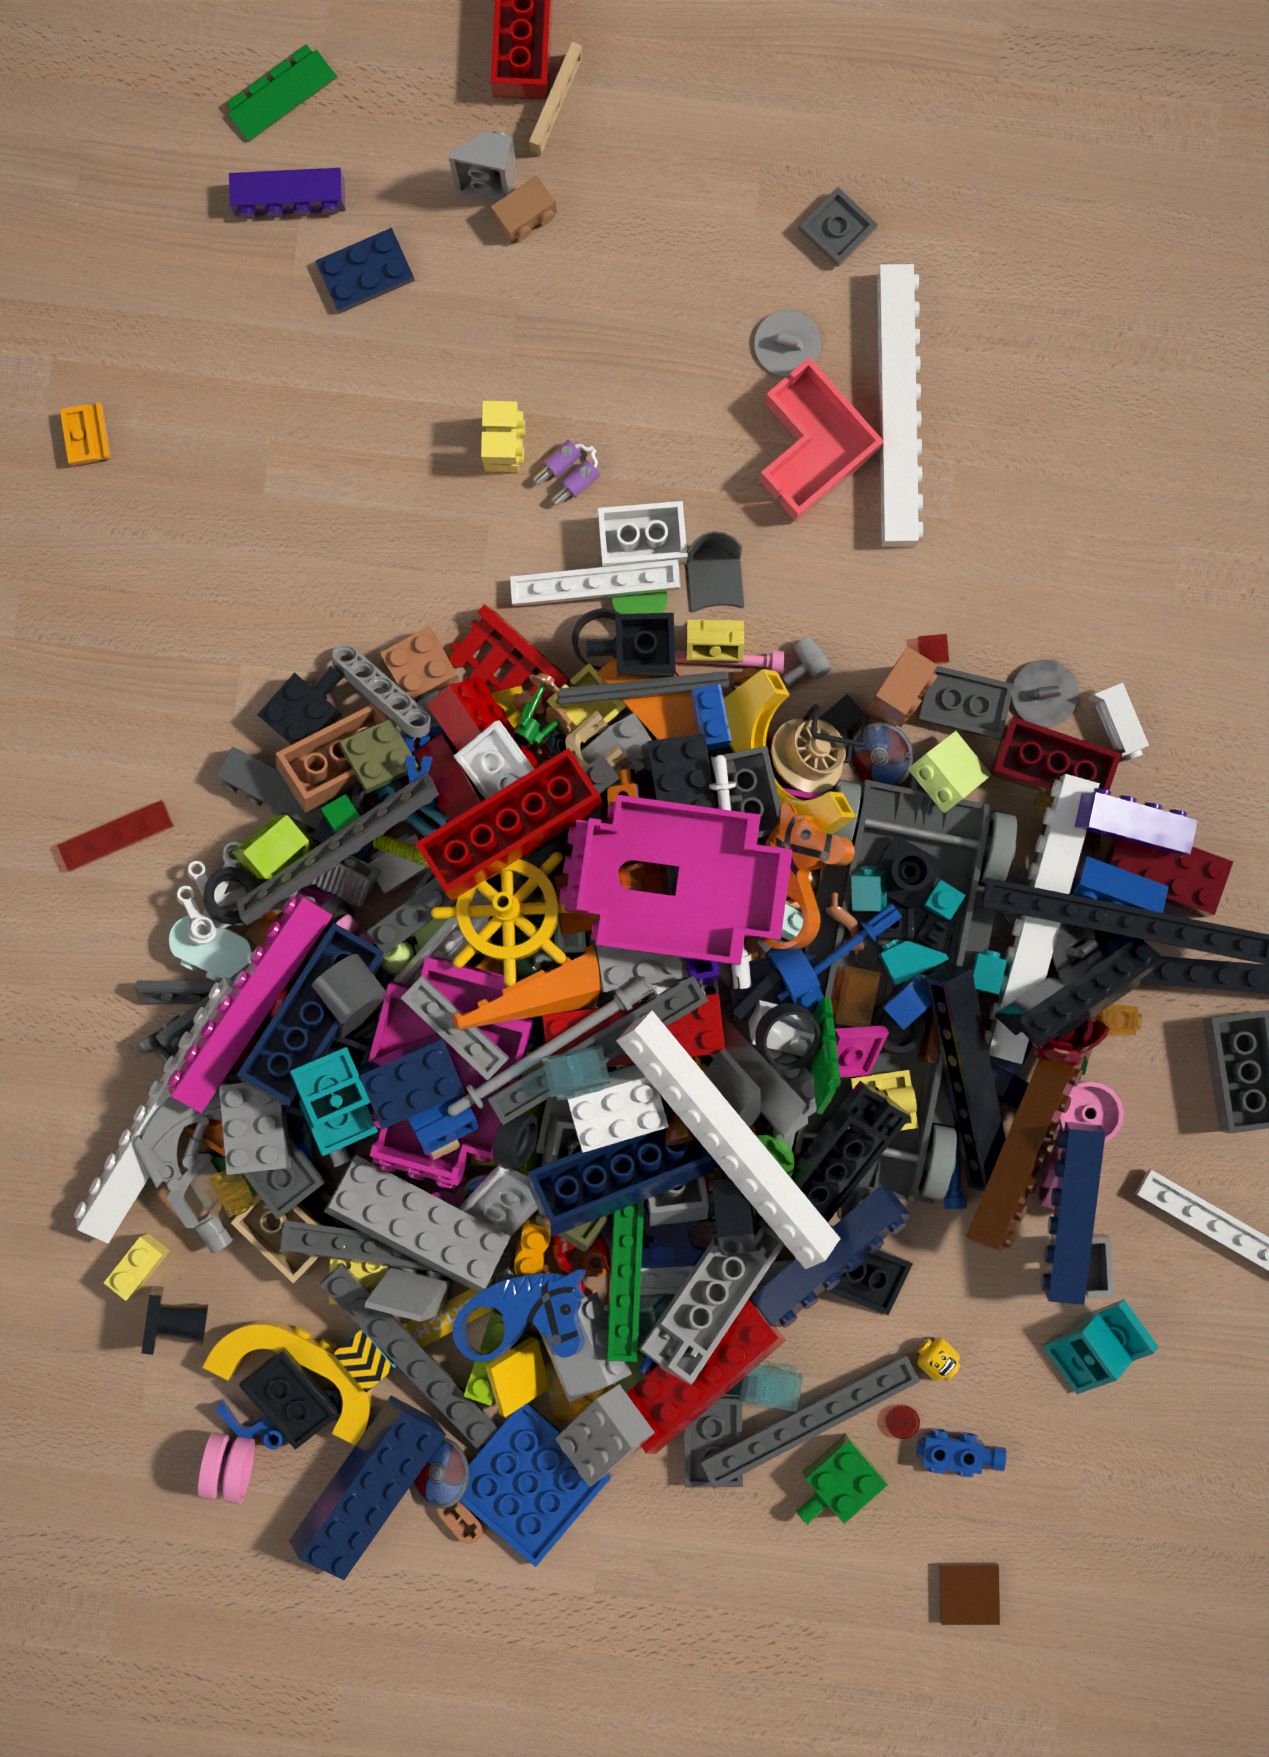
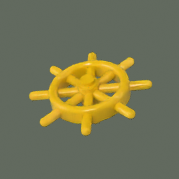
[431,852,573,987]

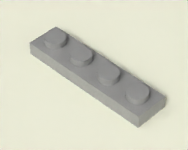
[401,976,509,1081]

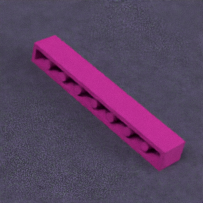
[167,892,333,1113]

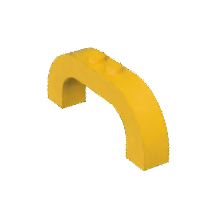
[202,1320,373,1446]

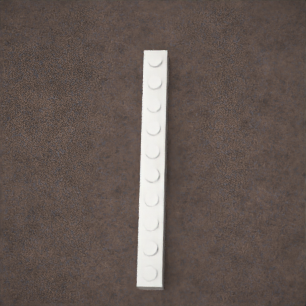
[877,264,923,547]
[985,774,1100,1064]
[74,976,235,1243]
[616,1011,840,1269]

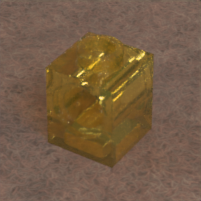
[1102,1004,1142,1036]
[209,1170,255,1218]

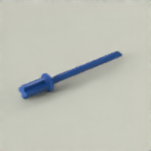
[776,903,902,1002]

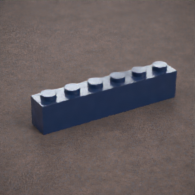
[1041,1122,1106,1305]
[751,1186,911,1328]

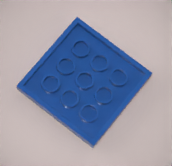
[460,1403,611,1567]

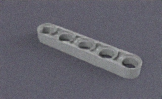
[332,645,430,738]

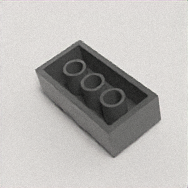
[1202,1010,1269,1134]

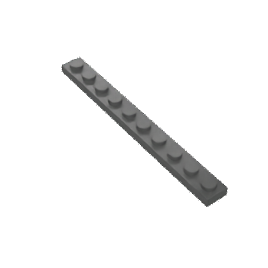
[367,755,620,955]

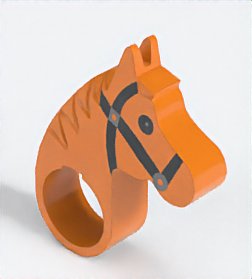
[760,802,855,950]

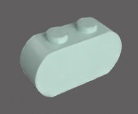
[169,915,256,981]

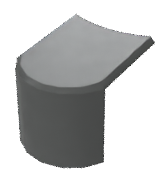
[687,531,744,612]
[311,954,386,1039]

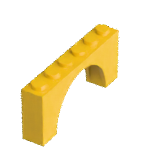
[724,669,856,834]

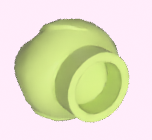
[381,941,414,982]

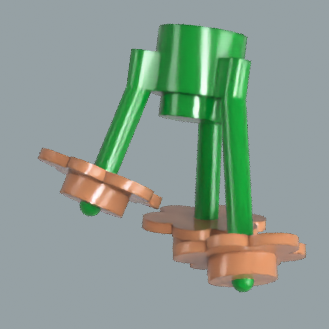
[511,673,571,747]

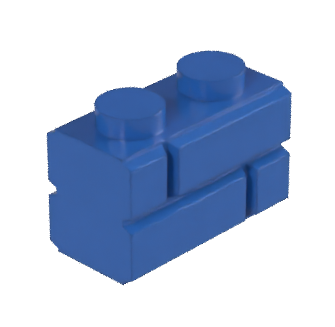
[690,684,732,751]
[407,1094,479,1155]

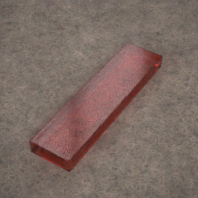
[57,800,175,872]

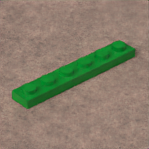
[606,1200,644,1362]

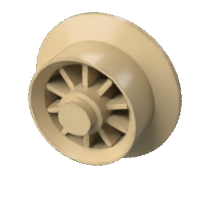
[771,718,846,794]

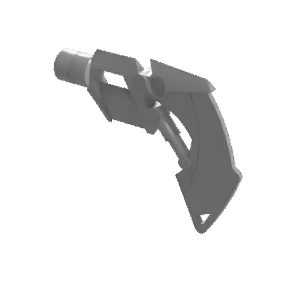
[134,1074,245,1253]

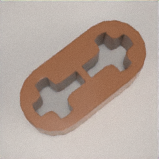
[437,1501,483,1544]

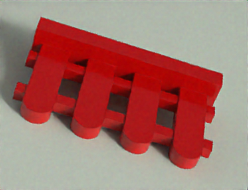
[450,604,571,720]

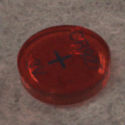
[886,1404,920,1439]

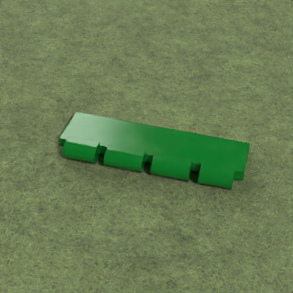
[226,44,337,142]
[811,997,841,1114]

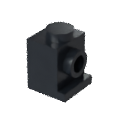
[871,908,914,939]

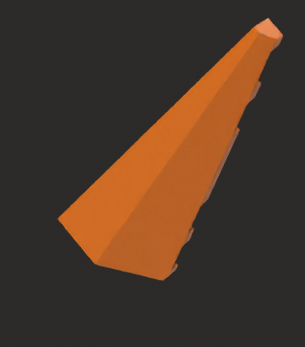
[452,945,602,1030]

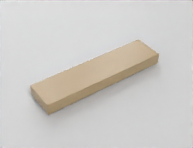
[529,41,582,157]

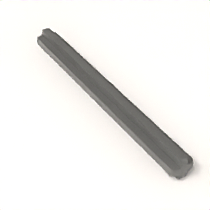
[557,671,729,706]

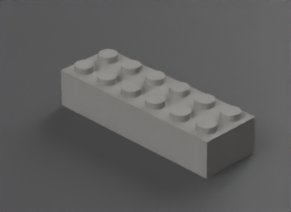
[324,1155,511,1293]

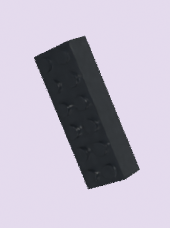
[641,734,717,896]

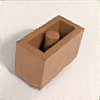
[491,175,557,244]

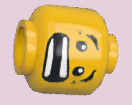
[917,1338,961,1381]

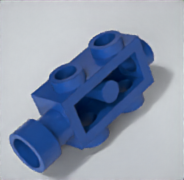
[916,1428,1006,1477]

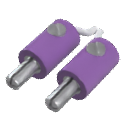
[533,440,600,506]

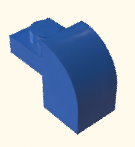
[768,949,824,1009]
[883,973,931,1030]

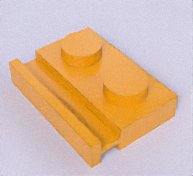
[60,402,111,466]

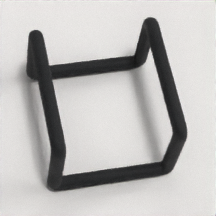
[803,704,868,763]

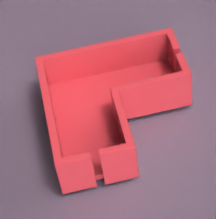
[759,357,884,522]

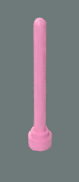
[675,651,784,674]

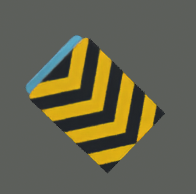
[334,1329,397,1392]

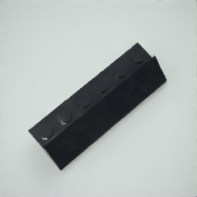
[995,934,1164,1049]
[755,1081,911,1230]

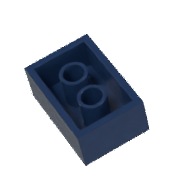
[356,1033,465,1130]

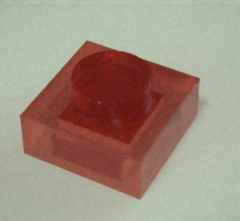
[917,634,949,664]

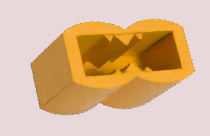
[514,1210,551,1276]

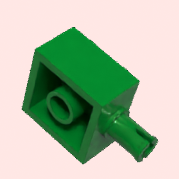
[796,1433,888,1525]

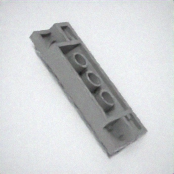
[707,983,831,1139]
[639,1215,784,1385]

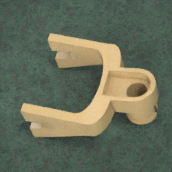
[565,711,629,769]

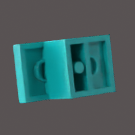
[290,1047,378,1156]
[1043,1299,1159,1394]

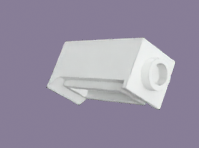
[1088,683,1149,761]

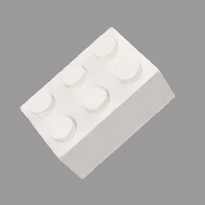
[598,501,687,567]
[564,1065,669,1153]

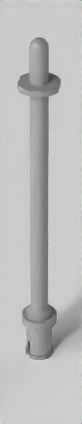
[448,976,654,1116]

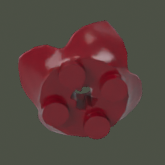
[1028,1020,1109,1066]

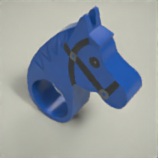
[453,1269,586,1361]

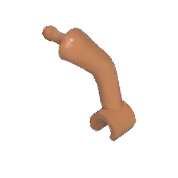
[826,893,864,951]

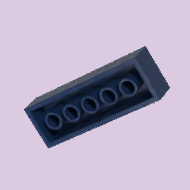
[237,923,385,1110]
[528,1117,716,1237]
[289,1395,446,1580]

